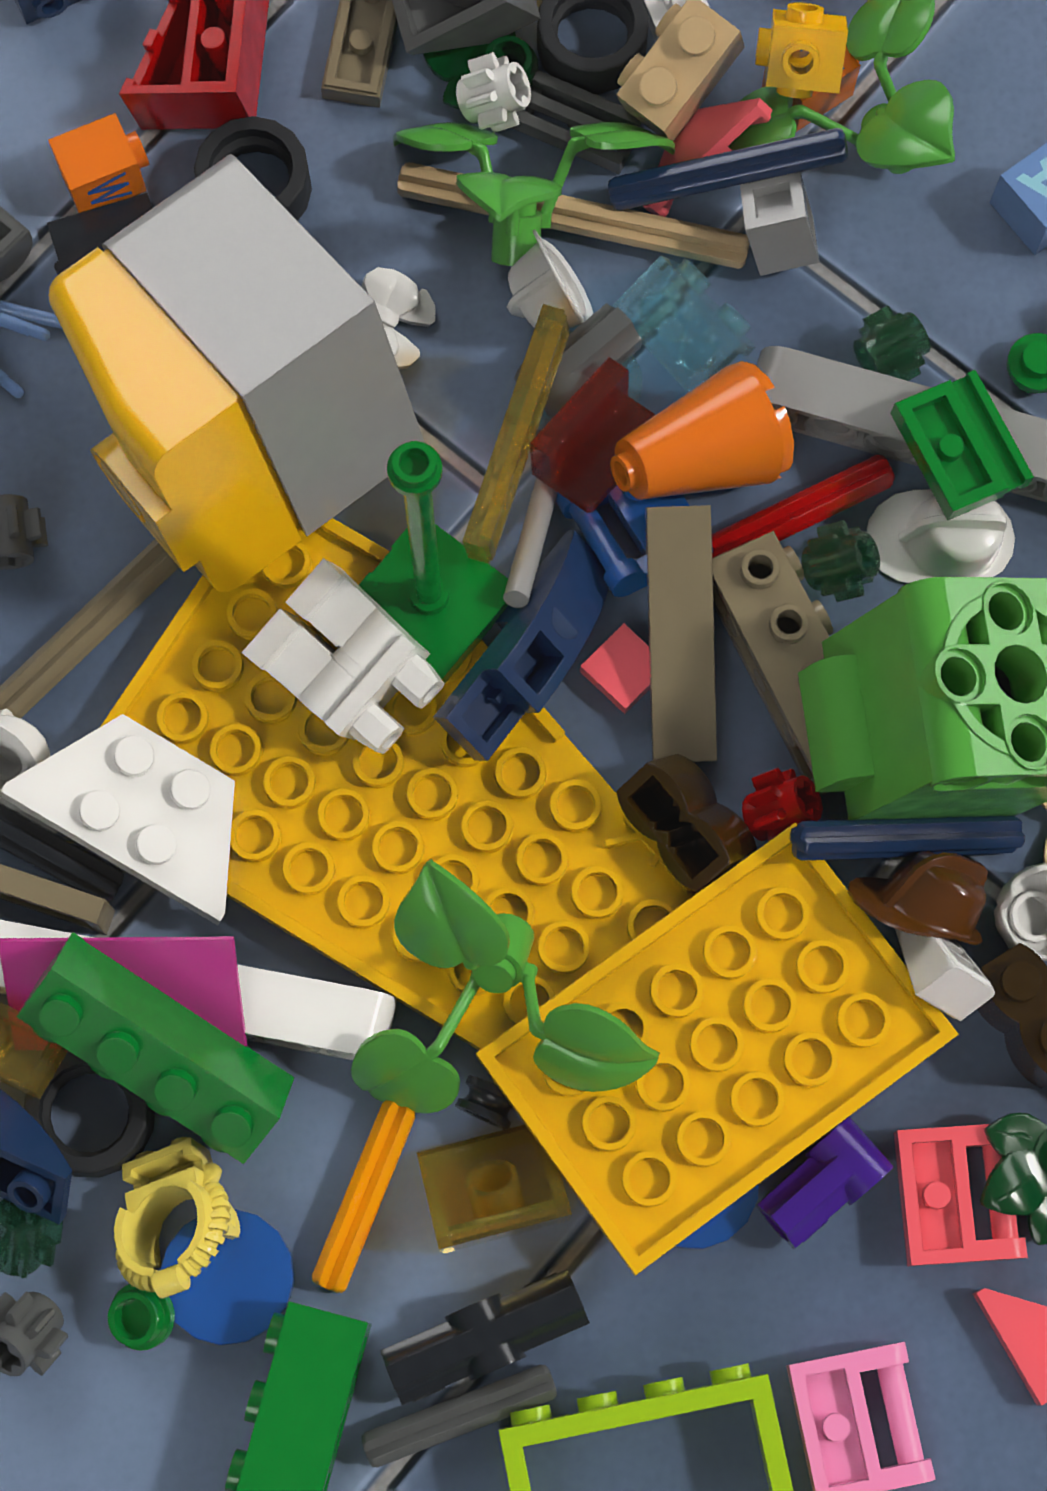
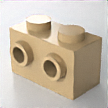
[616,0,745,141]

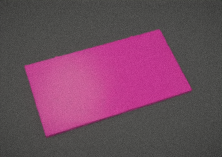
[0,936,248,1053]

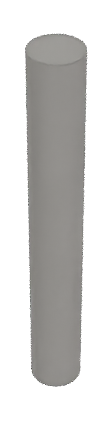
[503,454,565,608]

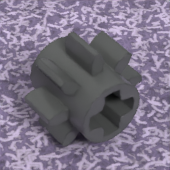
[0,494,48,570]
[0,1292,68,1376]

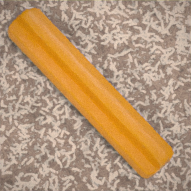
[312,1100,415,1293]

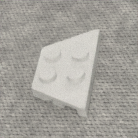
[0,714,235,926]

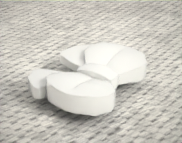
[361,267,435,370]

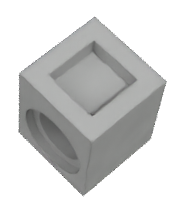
[740,172,820,276]

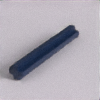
[608,128,848,211]
[789,816,1025,860]

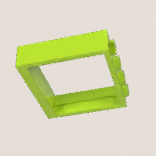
[498,1363,794,1491]

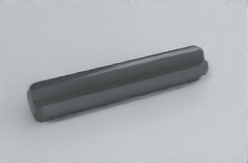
[361,1364,557,1468]

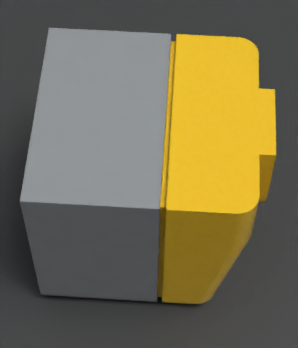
[48,154,425,592]

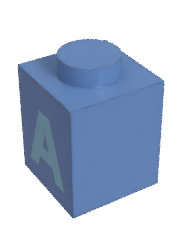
[989,143,1047,255]

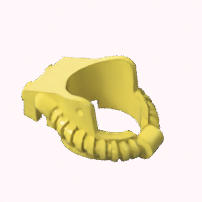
[114,1137,240,1299]

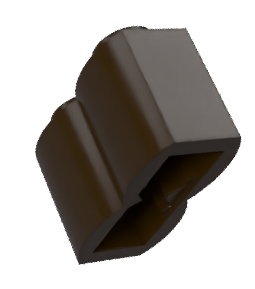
[616,754,757,892]
[977,943,1047,1089]

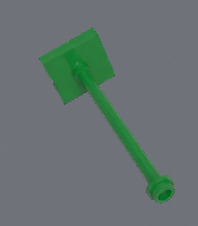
[359,441,508,685]

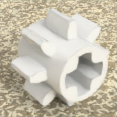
[456,52,531,133]

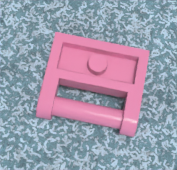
[786,1342,936,1491]

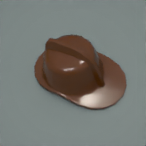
[848,851,988,945]

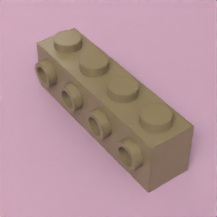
[712,531,833,796]

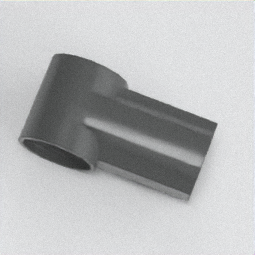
[514,303,642,425]

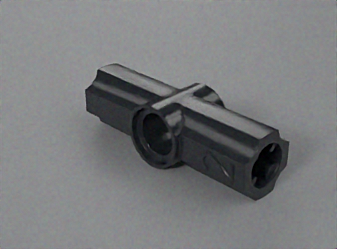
[380,1269,590,1405]

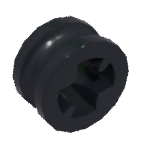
[455,1075,513,1131]

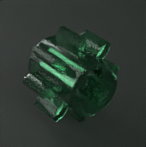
[853,305,931,381]
[801,520,880,602]
[0,1199,63,1278]

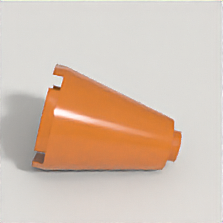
[610,361,794,500]

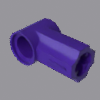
[756,1116,894,1249]

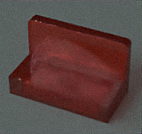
[530,357,656,513]

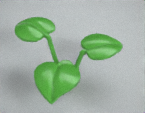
[728,0,955,174]
[393,122,675,266]
[351,859,660,1113]

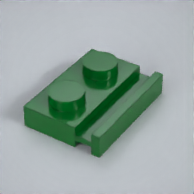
[890,370,1034,521]

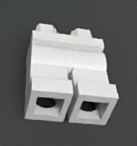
[242,558,445,754]

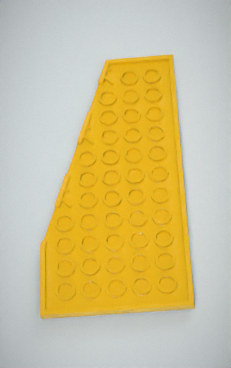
[99,518,698,1050]

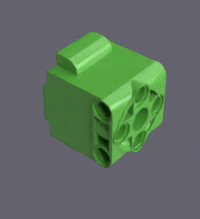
[798,577,1047,820]

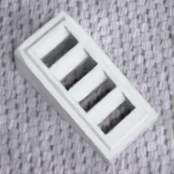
[895,929,995,1021]

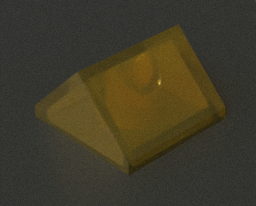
[417,1124,572,1254]

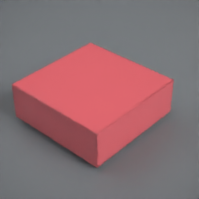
[580,623,650,714]

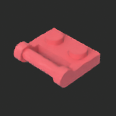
[894,1124,1028,1267]

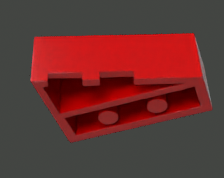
[119,0,269,130]

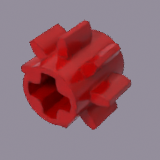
[742,767,823,842]

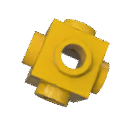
[755,2,848,98]

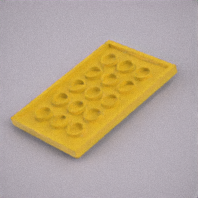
[476,822,959,1277]

